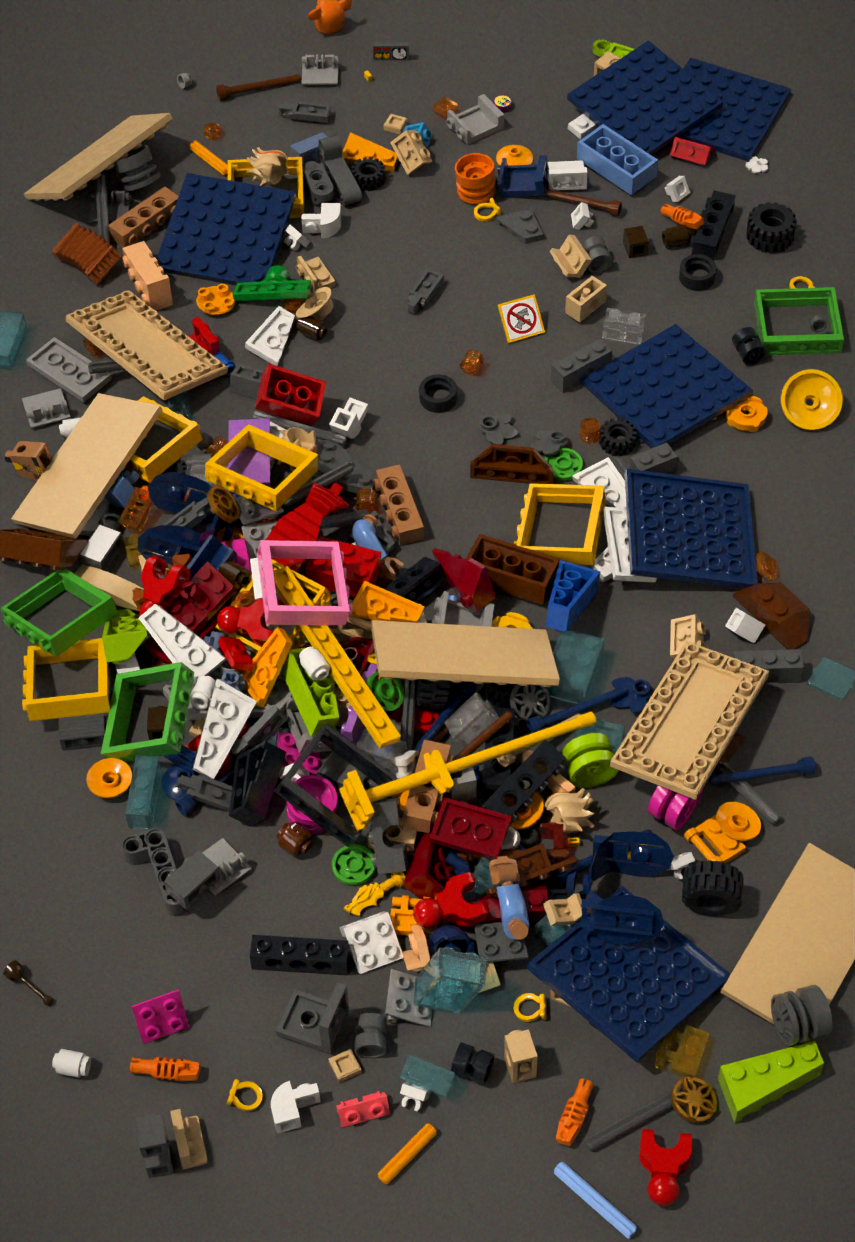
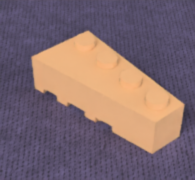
[121,241,173,311]

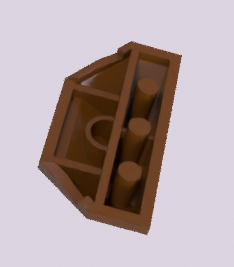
[470,444,554,484]
[733,582,810,650]

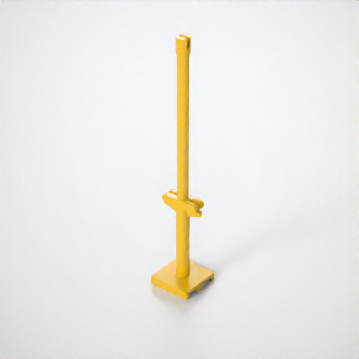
[339,712,596,831]

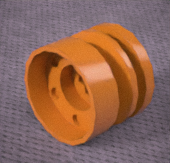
[455,153,496,204]

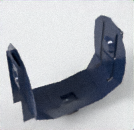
[138,472,234,569]
[566,831,674,944]

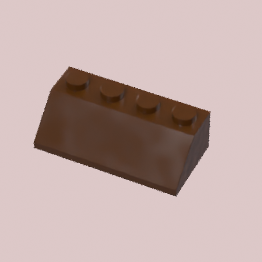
[0,528,87,570]
[467,534,560,605]

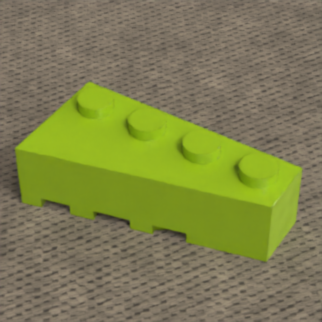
[281,648,339,737]
[718,1041,824,1123]

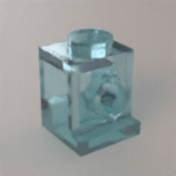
[472,857,494,895]
[535,915,572,946]

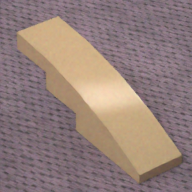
[74,564,143,611]

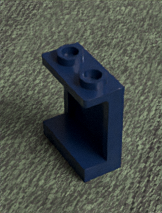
[495,155,549,197]

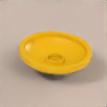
[781,369,843,430]

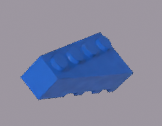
[546,560,601,632]

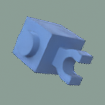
[105,469,139,509]

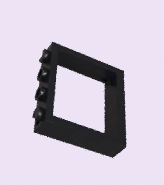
[274,723,398,848]

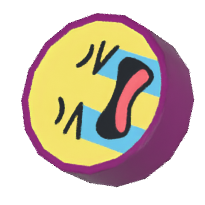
[493,95,512,112]

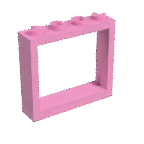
[257,540,352,625]

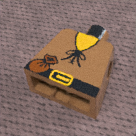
[5,441,52,481]

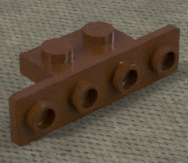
[485,843,577,898]

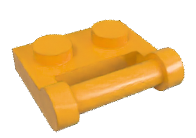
[684,815,746,863]

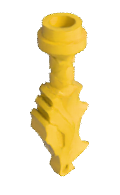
[344,872,406,917]

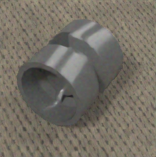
[582,236,612,274]
[355,1013,387,1058]

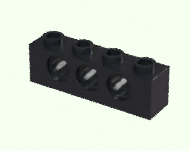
[690,190,736,261]
[383,557,447,603]
[482,707,519,796]
[482,739,566,825]
[249,935,350,976]

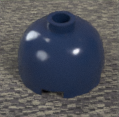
[426,925,474,975]

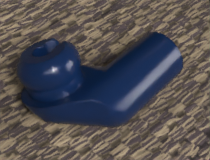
[445,852,470,876]

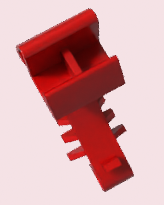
[266,482,349,574]

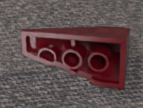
[432,548,496,613]
[453,880,549,930]

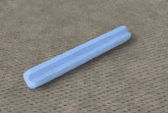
[554,1162,637,1239]

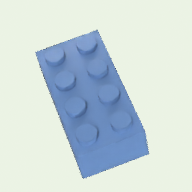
[577,124,658,195]

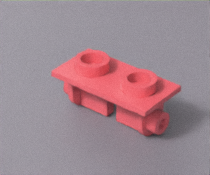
[336,1091,390,1128]

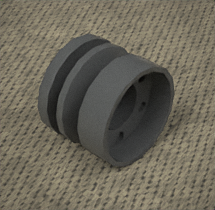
[114,145,160,191]
[771,985,833,1046]

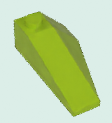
[102,609,148,664]

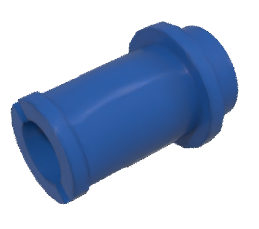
[214,352,235,376]

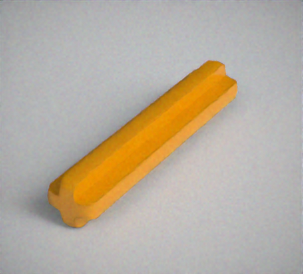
[190,140,228,176]
[378,1123,437,1185]

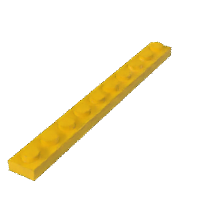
[273,566,401,749]

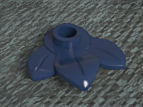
[611,677,652,714]

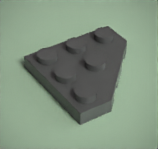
[310,439,374,497]

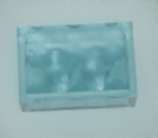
[542,630,604,704]
[413,947,487,1014]

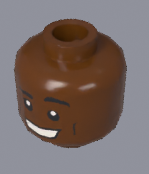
[277,822,312,856]

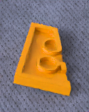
[342,132,399,172]
[349,581,425,623]
[241,627,293,708]

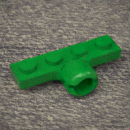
[232,265,312,301]

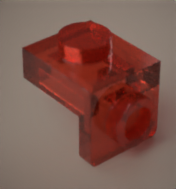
[540,822,568,860]

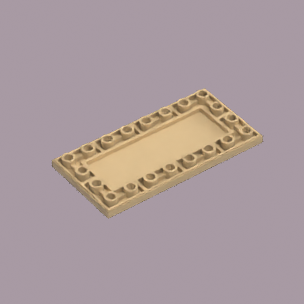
[24,113,173,201]
[66,291,228,400]
[11,393,163,539]
[371,620,560,687]
[610,641,769,800]
[721,843,855,1043]

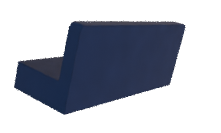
[187,535,237,581]

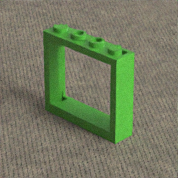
[754,287,844,355]
[1,567,118,657]
[101,662,194,762]

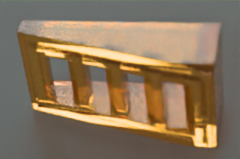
[119,487,153,532]

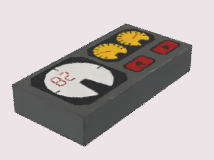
[373,42,409,60]

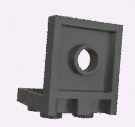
[276,982,349,1054]

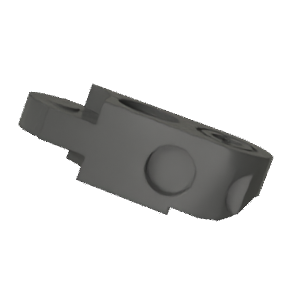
[303,161,334,205]

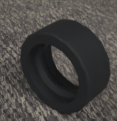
[679,254,717,291]
[419,374,457,413]

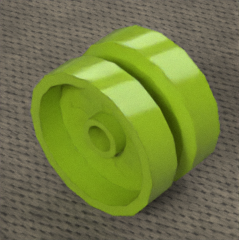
[562,733,619,788]

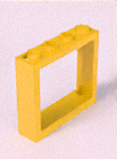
[228,157,304,218]
[124,396,203,483]
[205,424,318,511]
[514,484,607,565]
[216,559,332,654]
[22,638,110,721]

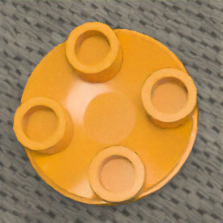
[196,284,235,315]

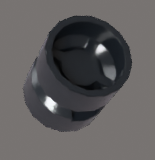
[732,327,767,365]
[451,1042,495,1085]

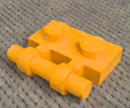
[390,895,438,937]

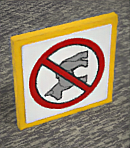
[497,294,545,343]

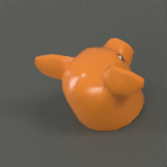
[308,0,353,34]

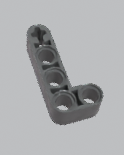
[319,135,362,206]
[122,828,186,916]

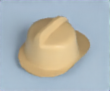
[296,287,333,320]

